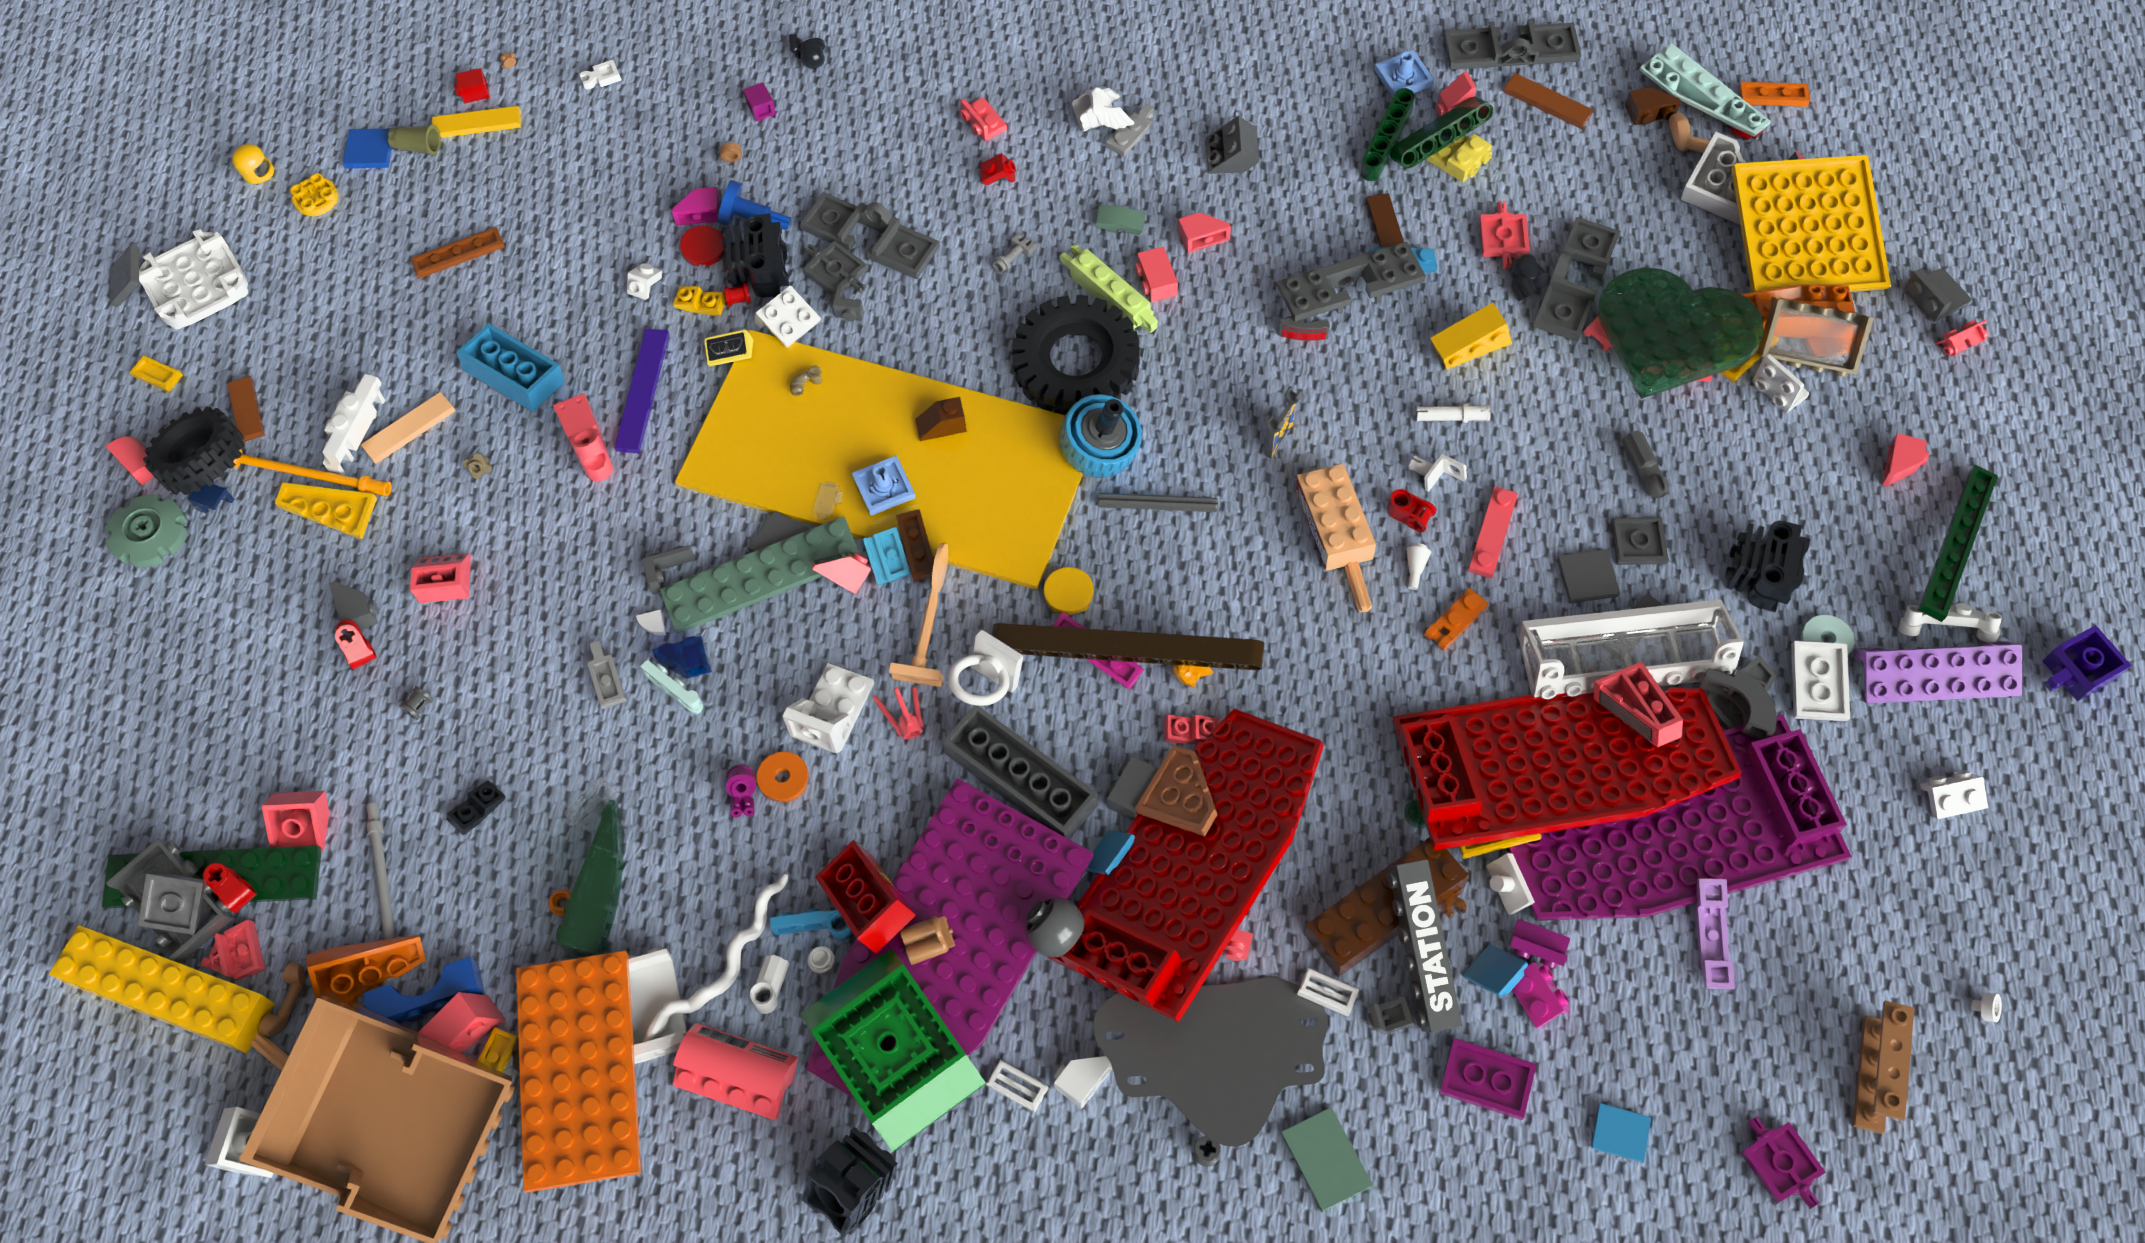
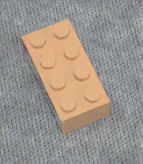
[1295,464,1376,571]

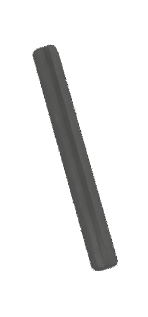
[1098,493,1218,512]

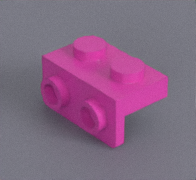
[1512,962,1571,1028]

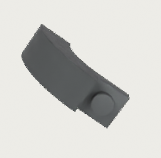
[1699,668,1777,740]

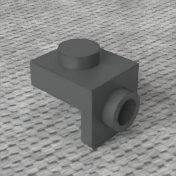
[831,287,864,321]
[1368,996,1416,1034]

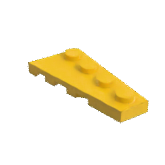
[275,482,377,540]

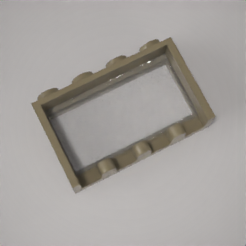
[1756,297,1874,377]

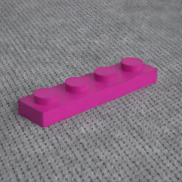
[1053,612,1144,690]

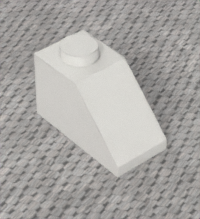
[1054,1056,1113,1109]

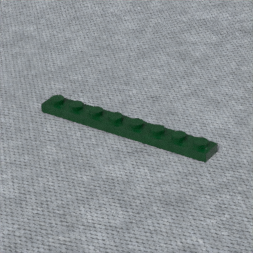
[1918,465,1998,622]

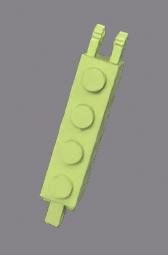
[1059,244,1158,333]

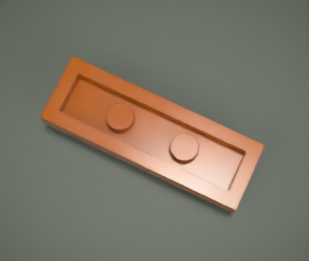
[1738,82,1810,107]

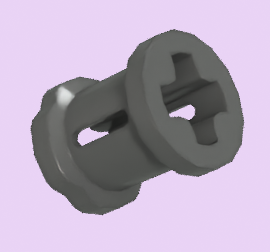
[399,686,434,720]
[1194,1136,1221,1167]

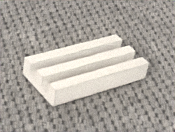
[1297,968,1359,1017]
[986,1060,1049,1113]

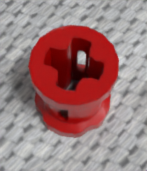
[724,283,751,307]

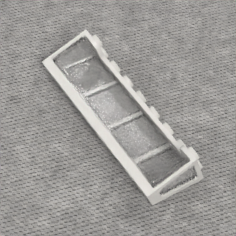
[1519,599,1744,699]

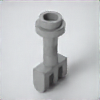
[993,233,1038,273]

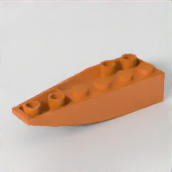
[1707,285,1856,338]

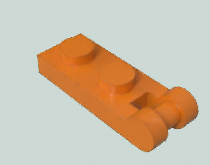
[1424,588,1489,651]

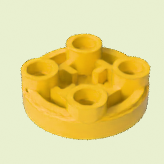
[290,173,338,216]
[1044,567,1094,615]

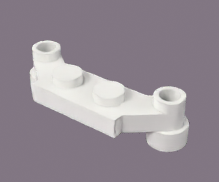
[1898,603,2002,643]

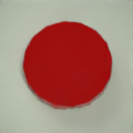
[680,225,725,267]

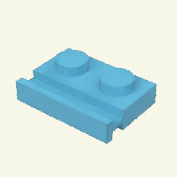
[863,527,912,586]

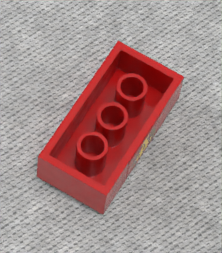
[815,840,916,954]

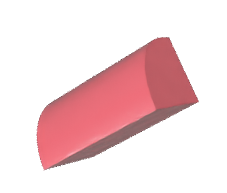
[105,437,154,486]

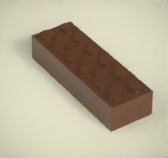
[1304,837,1469,977]

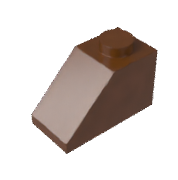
[915,397,967,441]

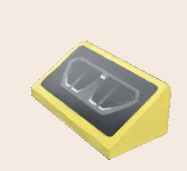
[705,330,753,367]

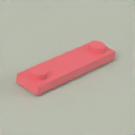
[1468,486,1518,579]

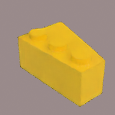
[1430,302,1512,369]

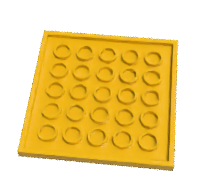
[1731,155,1891,293]

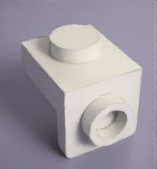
[627,264,662,300]

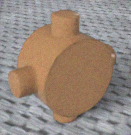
[500,52,516,68]

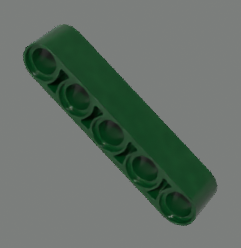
[1361,88,1415,181]
[1390,97,1494,169]

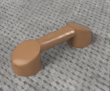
[259,962,306,1037]

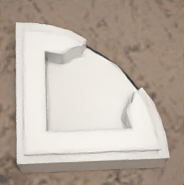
[636,610,666,636]

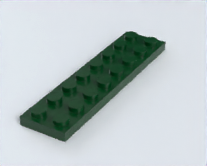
[102,846,322,909]

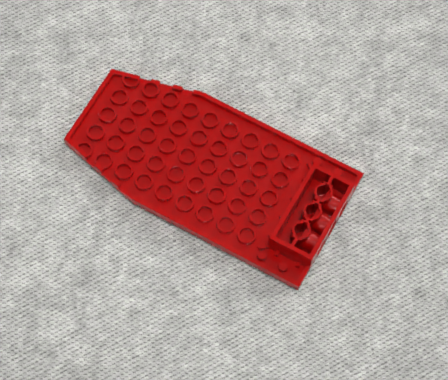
[1392,687,1742,850]
[1047,708,1324,1023]

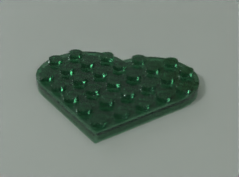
[1598,267,1764,399]

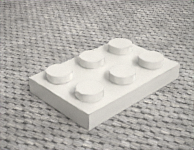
[1791,641,1850,721]

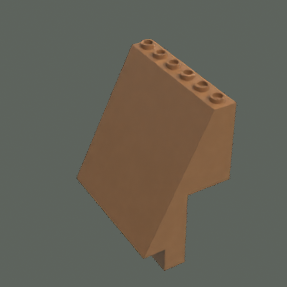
[239,994,515,1243]

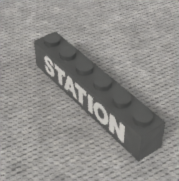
[1387,859,1463,1033]

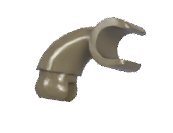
[790,366,822,396]

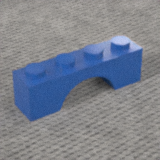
[363,957,485,1023]

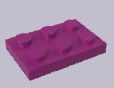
[1439,1038,1537,1120]

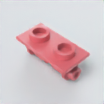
[1935,319,1988,356]

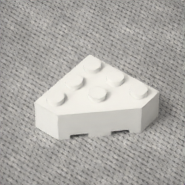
[1681,132,1746,225]

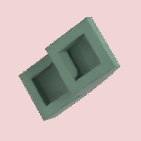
[1095,205,1146,235]

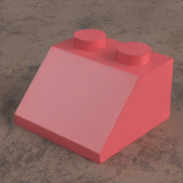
[262,790,329,851]

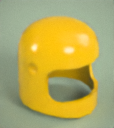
[232,144,274,184]

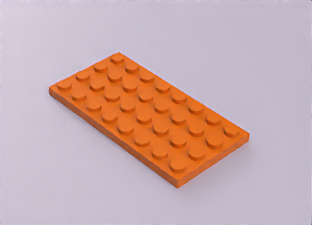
[516,951,641,1193]

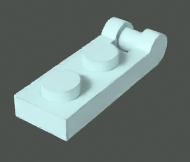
[640,660,703,714]

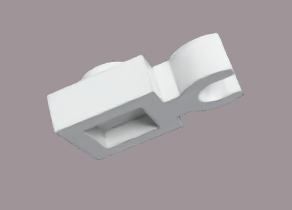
[579,60,621,90]

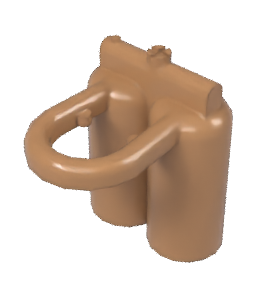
[900,915,955,965]

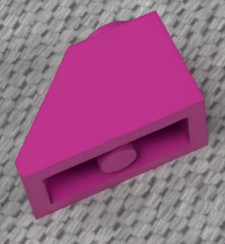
[672,187,721,226]

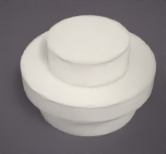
[808,946,835,974]

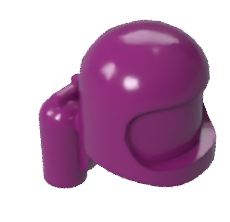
[726,764,756,818]

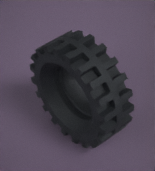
[143,407,245,495]

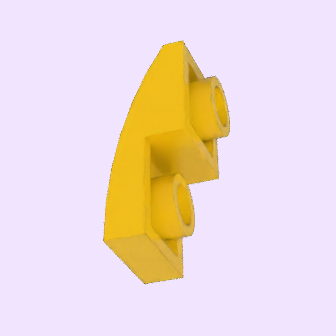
[673,286,726,316]

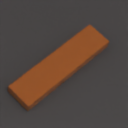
[1504,73,1593,129]
[411,227,505,279]

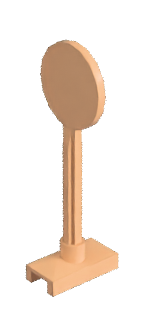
[889,542,948,687]

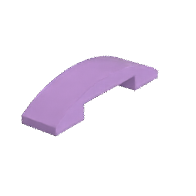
[1696,879,1735,990]

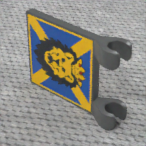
[1266,386,1303,458]

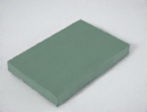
[1281,1107,1373,1212]

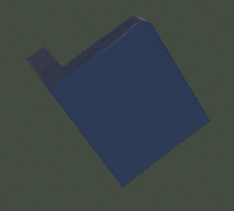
[188,484,235,513]

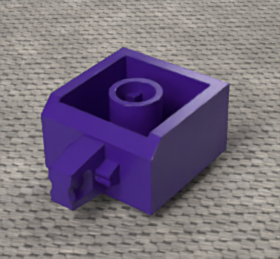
[2043,625,2132,702]

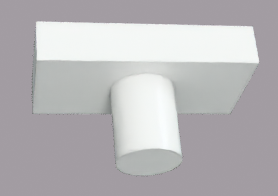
[1486,853,1535,914]

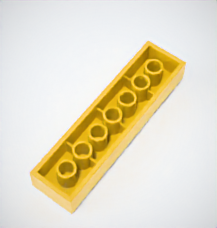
[49,925,275,1054]

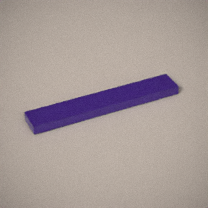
[614,328,670,454]

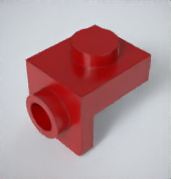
[980,153,1016,185]

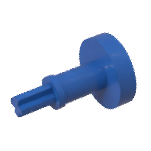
[717,180,791,230]

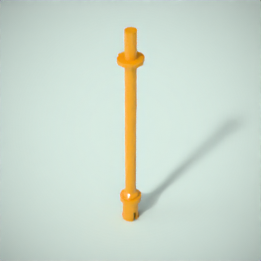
[233,449,392,497]

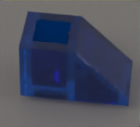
[652,636,712,679]

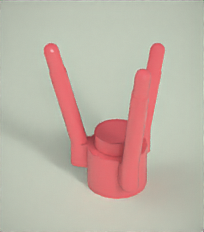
[873,687,924,740]

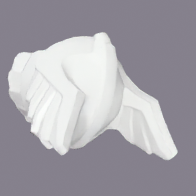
[1072,87,1134,132]

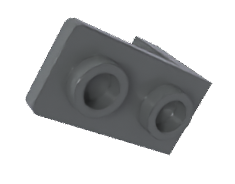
[642,545,695,594]

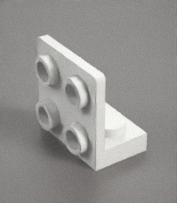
[754,285,821,348]
[1752,354,1809,413]

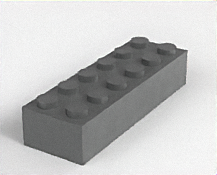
[942,705,1098,839]

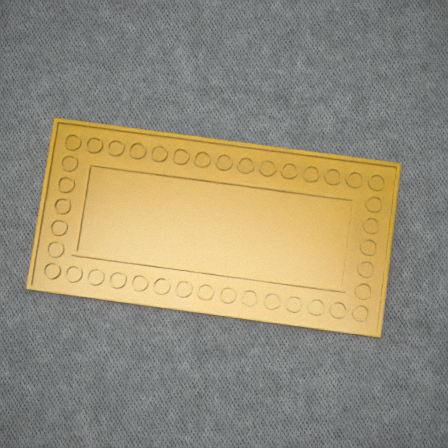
[675,330,1083,590]

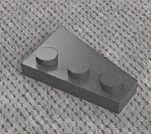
[1707,655,1777,730]

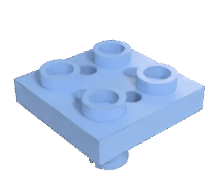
[1374,50,1434,97]
[852,455,916,516]

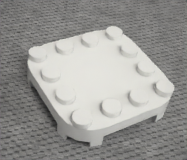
[139,229,248,329]

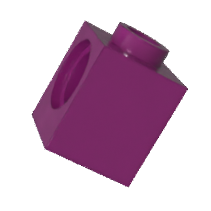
[743,82,776,122]

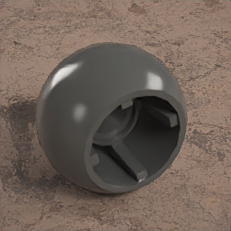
[1025,897,1085,957]

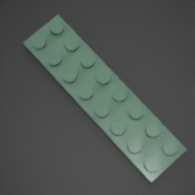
[660,516,860,634]

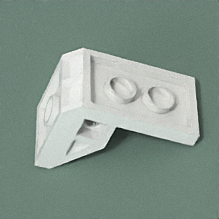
[782,663,874,754]

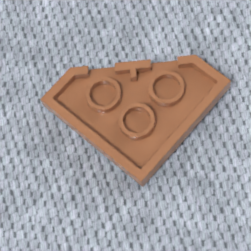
[1135,745,1218,836]

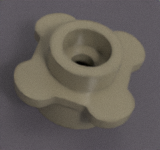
[463,453,492,479]

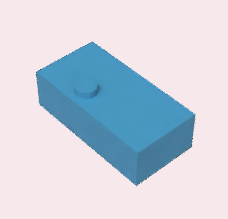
[457,323,564,412]

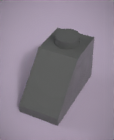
[329,581,379,634]

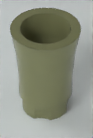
[388,125,441,156]

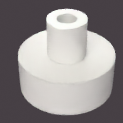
[1972,993,2001,1022]

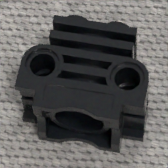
[722,214,789,298]
[1725,520,1810,612]
[802,1127,898,1237]

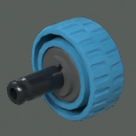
[1059,394,1142,478]

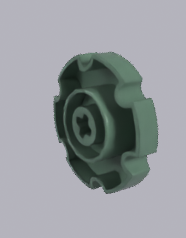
[105,494,188,568]

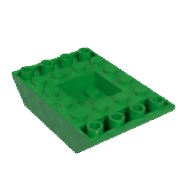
[801,948,986,1152]

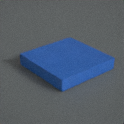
[343,128,392,169]

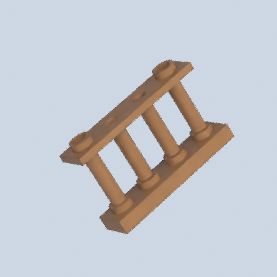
[1852,1000,1914,1134]

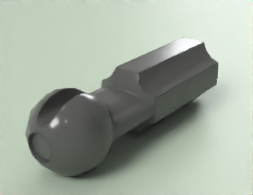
[1622,430,1669,498]

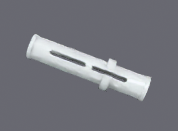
[1416,404,1490,423]

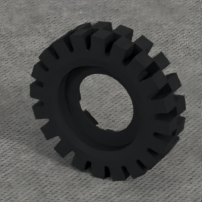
[1012,295,1140,416]

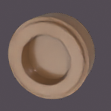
[719,143,742,162]

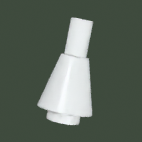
[1406,543,1431,590]

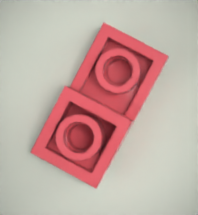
[1164,714,1219,744]

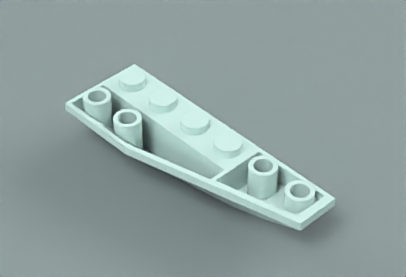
[1639,43,1771,136]

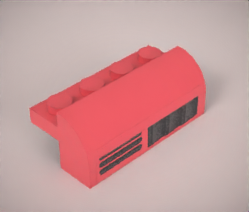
[673,1023,798,1120]

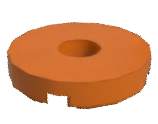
[757,752,809,802]

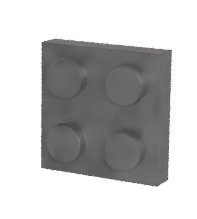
[138,871,206,935]

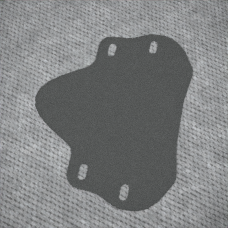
[1093,976,1328,1147]

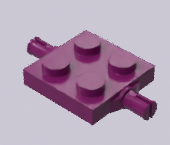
[1740,1116,1826,1209]

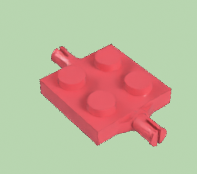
[1479,201,1530,269]

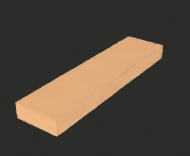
[360,392,455,464]

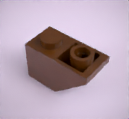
[1625,87,1681,125]

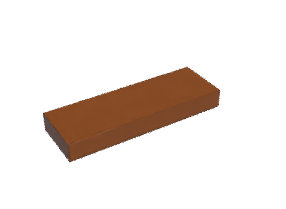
[227,376,265,442]

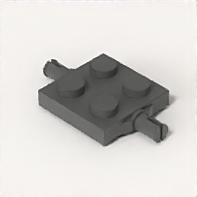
[803,241,868,295]

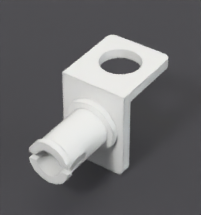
[1409,454,1467,492]

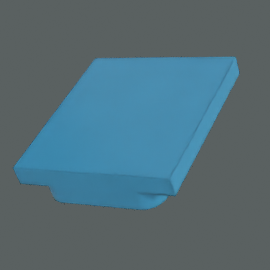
[1086,830,1135,875]
[1462,944,1528,997]
[1591,1103,1651,1163]

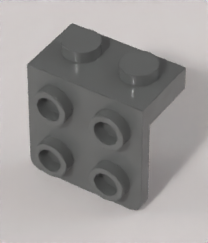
[1904,268,1971,322]

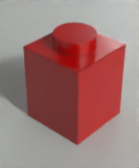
[454,68,490,103]

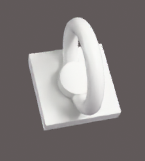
[948,630,1023,706]

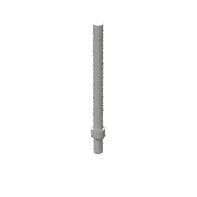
[366,803,395,940]

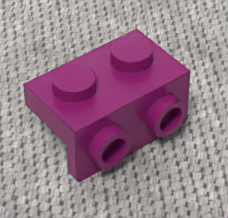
[1509,919,1570,969]

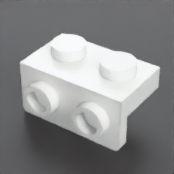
[1920,771,1988,819]

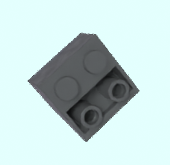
[1206,115,1259,174]

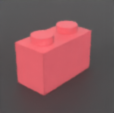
[1135,247,1178,302]

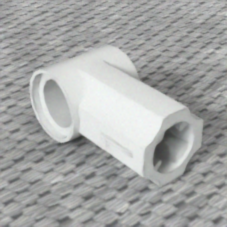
[750,955,789,1014]

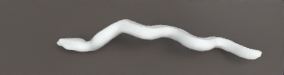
[643,874,788,1042]

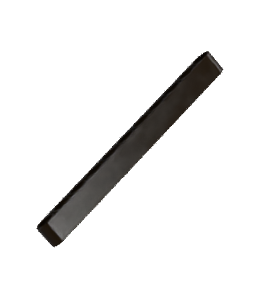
[992,623,1265,670]

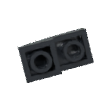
[446,780,506,835]

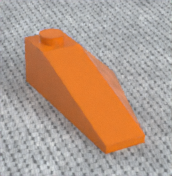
[306,935,426,1006]

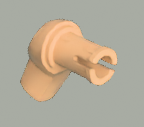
[1669,113,1711,153]

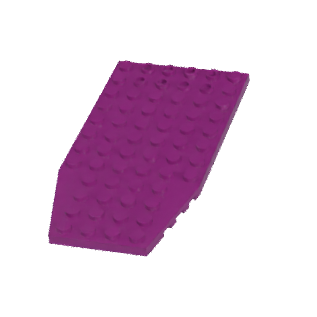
[1506,714,1852,921]
[806,778,1094,1100]

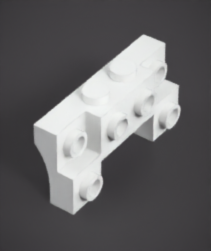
[322,374,385,475]

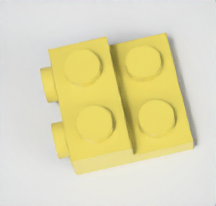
[1427,134,1492,183]

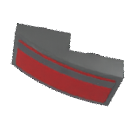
[1278,316,1330,341]

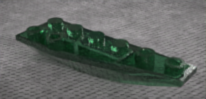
[556,800,623,959]

